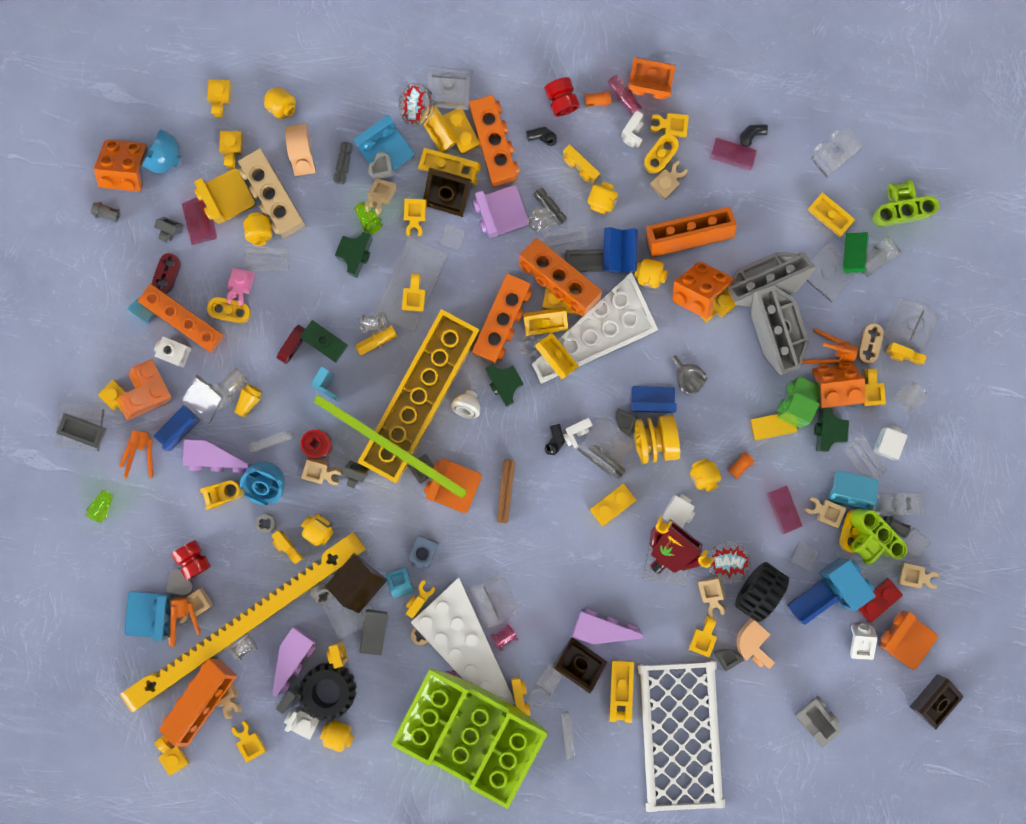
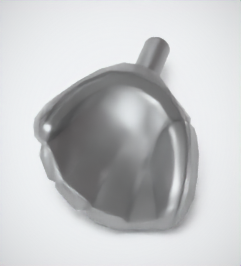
[671,355,707,395]

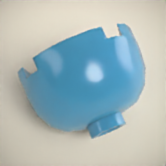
[142,129,182,173]
[240,461,286,505]

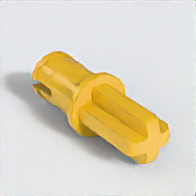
[355,325,398,355]

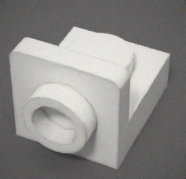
[621,110,644,148]
[563,418,593,449]
[850,624,878,660]
[284,707,320,740]

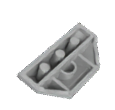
[726,252,815,308]
[751,285,809,375]

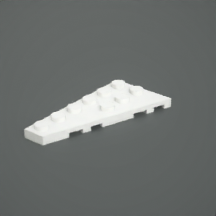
[532,272,658,384]
[411,577,515,705]

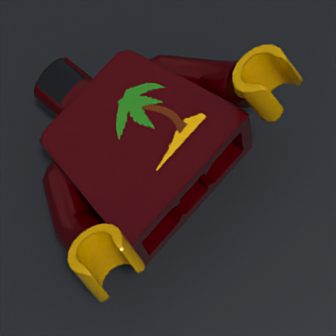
[650,516,715,574]

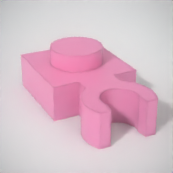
[227,268,255,306]

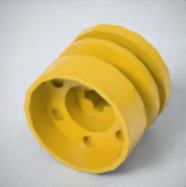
[634,414,680,464]

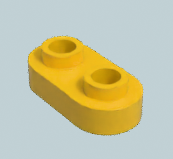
[644,134,679,174]
[207,297,251,324]
[839,509,866,553]

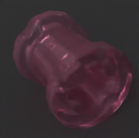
[490,623,519,651]

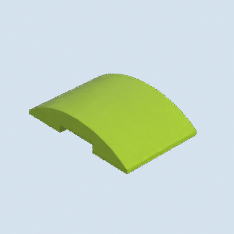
[391,668,548,809]

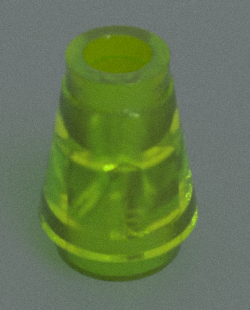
[354,202,383,235]
[85,490,114,524]

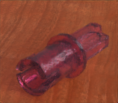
[608,75,642,116]

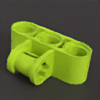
[872,179,939,227]
[851,508,907,565]

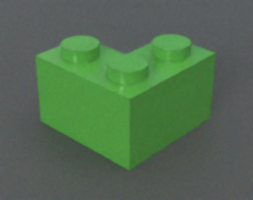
[777,376,820,429]

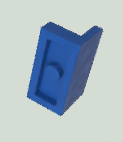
[603,227,638,274]
[631,386,677,413]
[154,405,201,451]
[787,579,840,625]

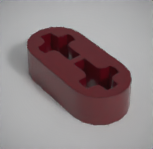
[152,253,181,294]
[276,324,306,364]

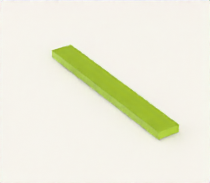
[314,395,468,498]

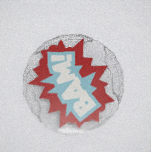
[398,83,435,127]
[708,541,751,584]

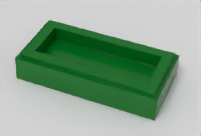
[843,232,869,273]

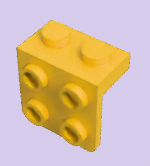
[194,168,255,224]

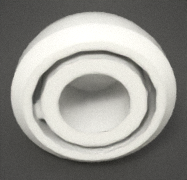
[451,390,481,419]

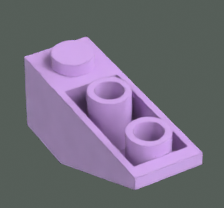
[182,440,252,473]
[572,608,643,644]
[272,626,317,697]

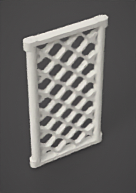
[637,660,726,812]

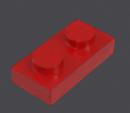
[858,578,903,623]

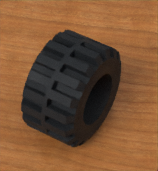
[735,562,789,623]
[298,662,357,721]

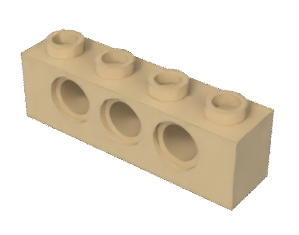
[238,149,306,239]

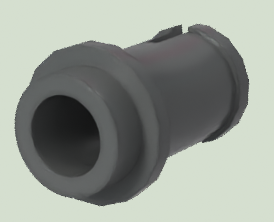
[883,515,911,538]

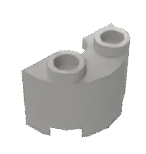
[794,696,842,748]

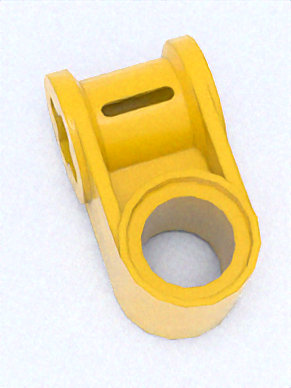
[199,480,244,510]

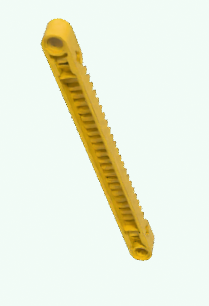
[120,532,366,713]

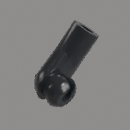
[739,124,768,147]
[526,127,557,146]
[544,424,565,455]

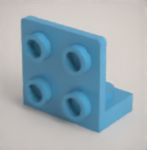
[353,114,415,179]
[124,591,173,641]

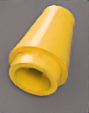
[234,384,262,417]

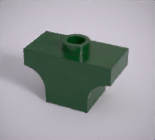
[335,232,373,278]
[300,320,349,363]
[485,364,524,407]
[814,407,849,452]

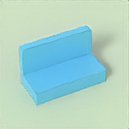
[310,367,340,401]
[828,470,879,510]

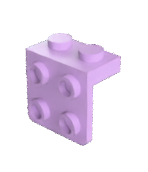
[473,186,529,239]

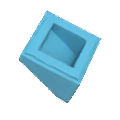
[127,297,155,324]
[386,567,414,599]

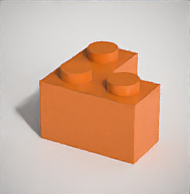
[117,359,171,420]

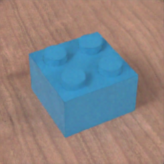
[818,558,876,612]

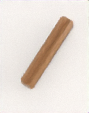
[497,459,515,523]

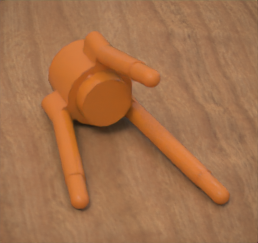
[802,328,858,364]
[119,430,153,478]
[168,597,201,647]

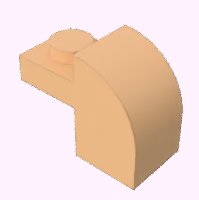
[285,123,316,176]
[736,618,775,669]

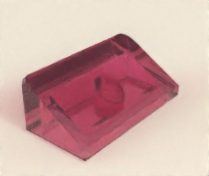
[710,137,757,171]
[182,197,217,245]
[767,486,803,534]

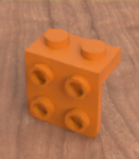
[628,57,676,99]
[94,139,147,192]
[672,262,733,319]
[812,362,865,408]
[424,458,482,513]
[878,610,938,670]

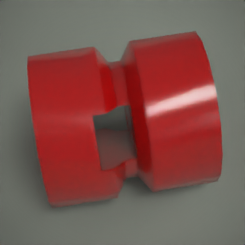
[544,77,580,117]
[301,430,333,458]
[171,540,211,581]

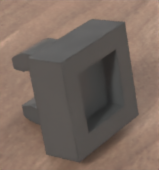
[154,217,184,242]
[342,461,370,488]

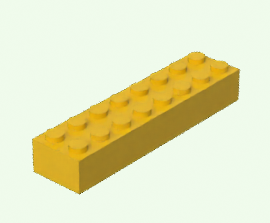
[357,309,480,484]

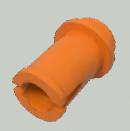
[585,90,611,107]
[727,452,755,479]

